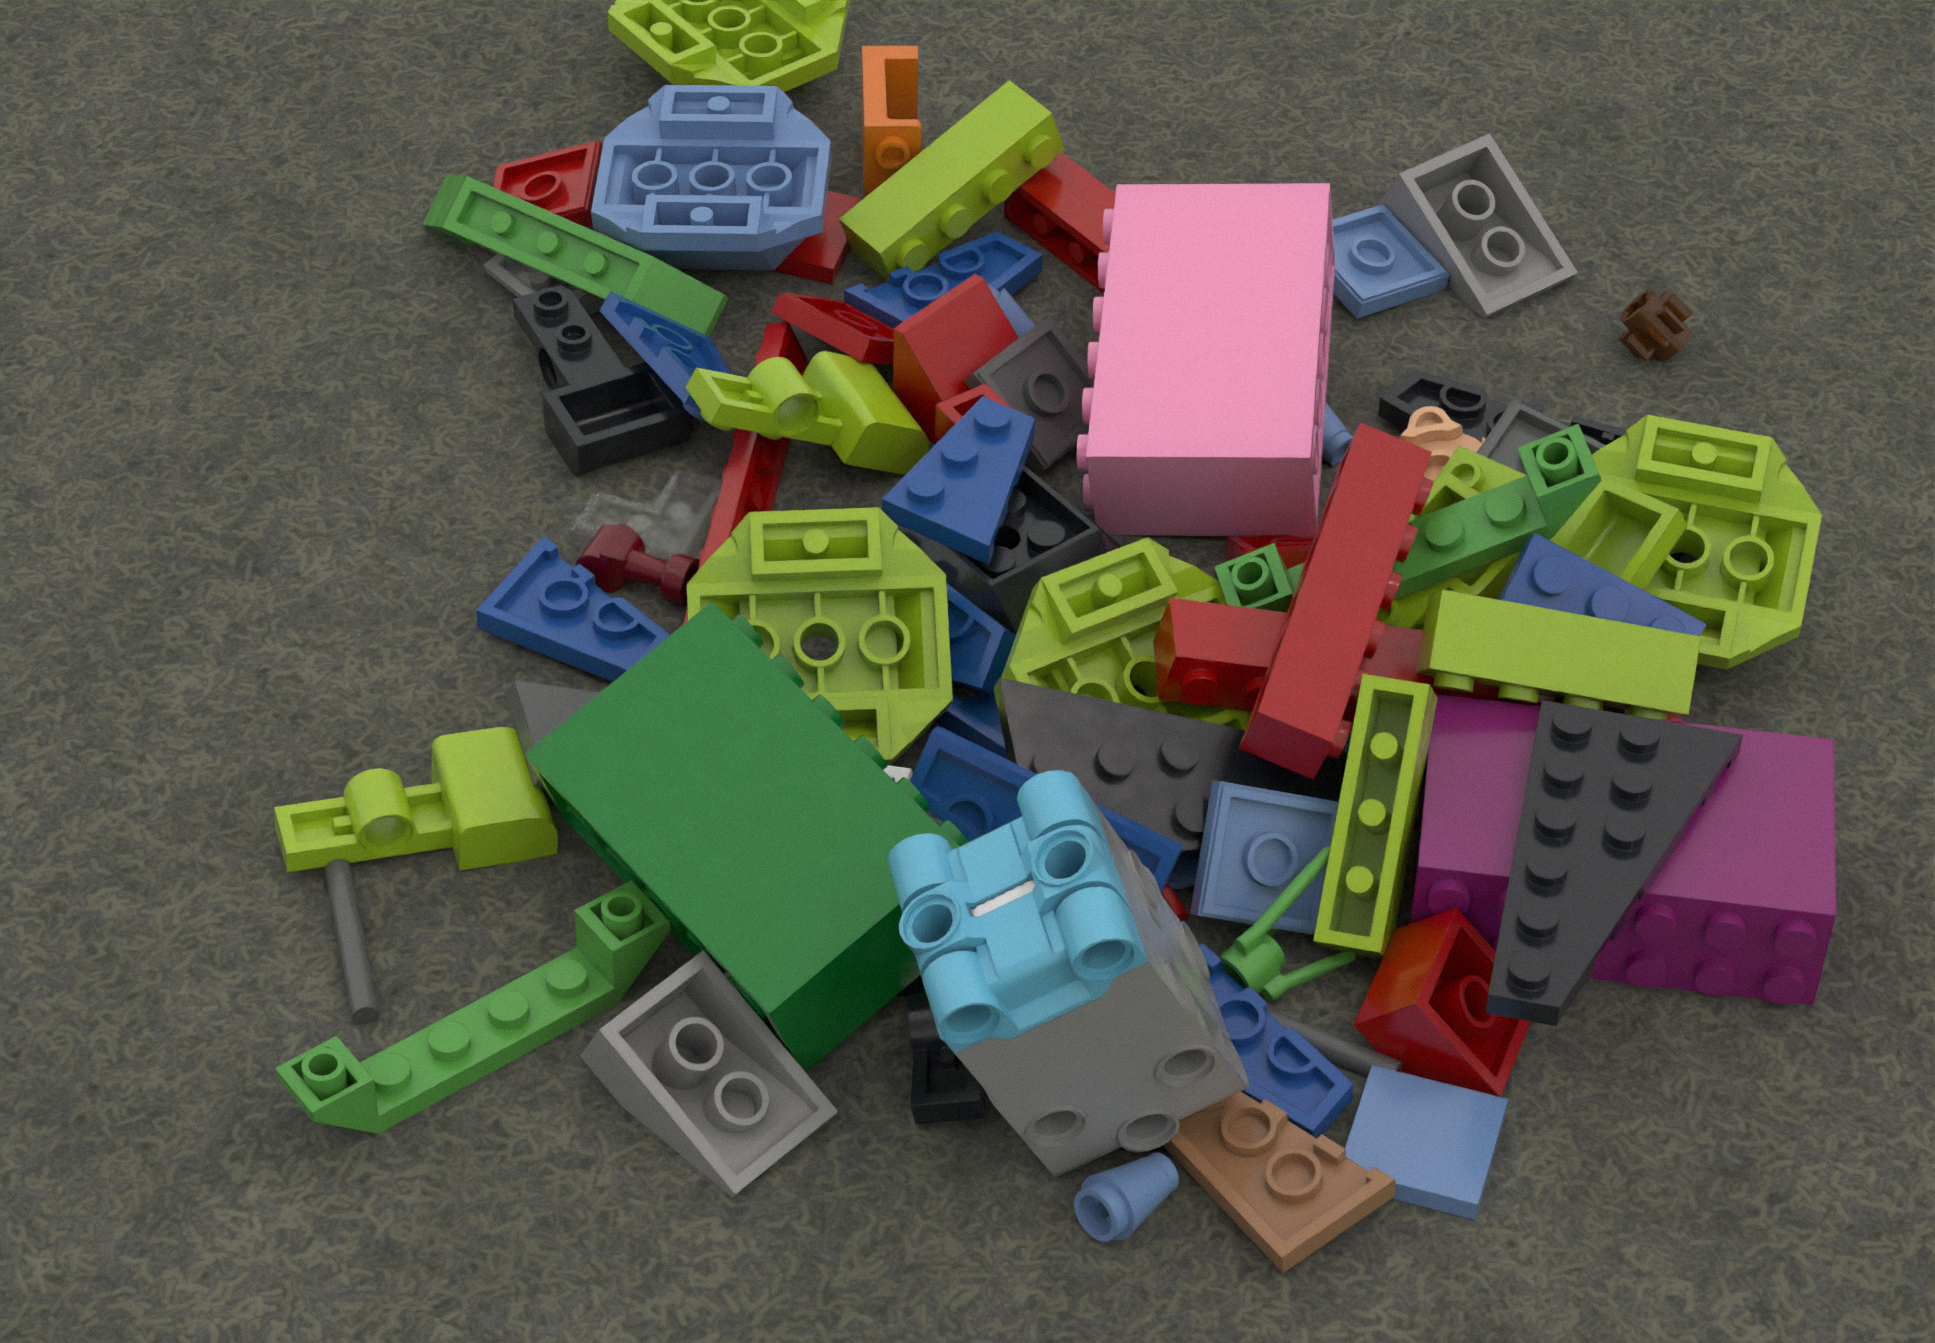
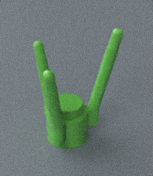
[1218,846,1356,1003]

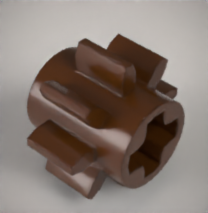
[1619,290,1693,362]

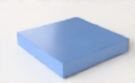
[1333,204,1450,319]
[1190,780,1339,935]
[1345,1065,1508,1220]

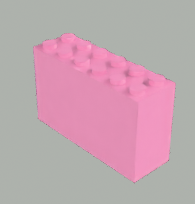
[1077,183,1336,537]

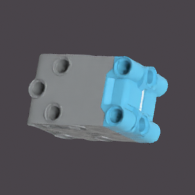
[887,770,1249,1177]

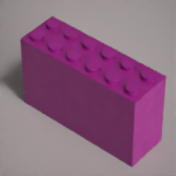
[1408,694,1836,1005]

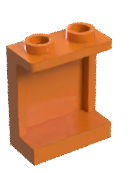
[862,46,921,198]

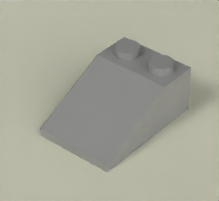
[1378,133,1578,319]
[580,950,838,1198]

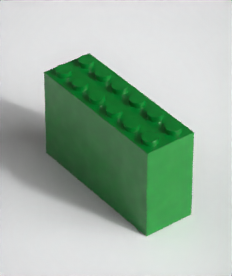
[524,602,969,1072]

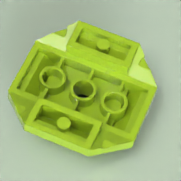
[608,0,849,92]
[1592,415,1822,670]
[687,507,953,766]
[1001,537,1252,730]

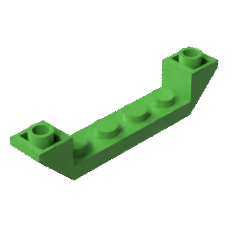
[422,174,728,337]
[1214,424,1602,613]
[275,880,670,1134]

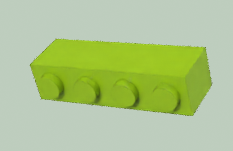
[839,80,1065,282]
[1417,589,1701,720]
[1313,674,1438,960]

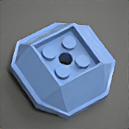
[591,85,832,271]

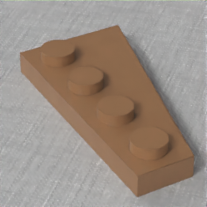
[1163,1092,1396,1273]

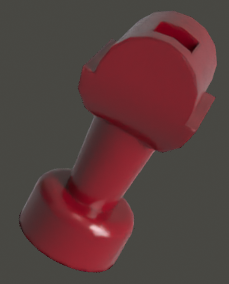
[576,523,699,606]

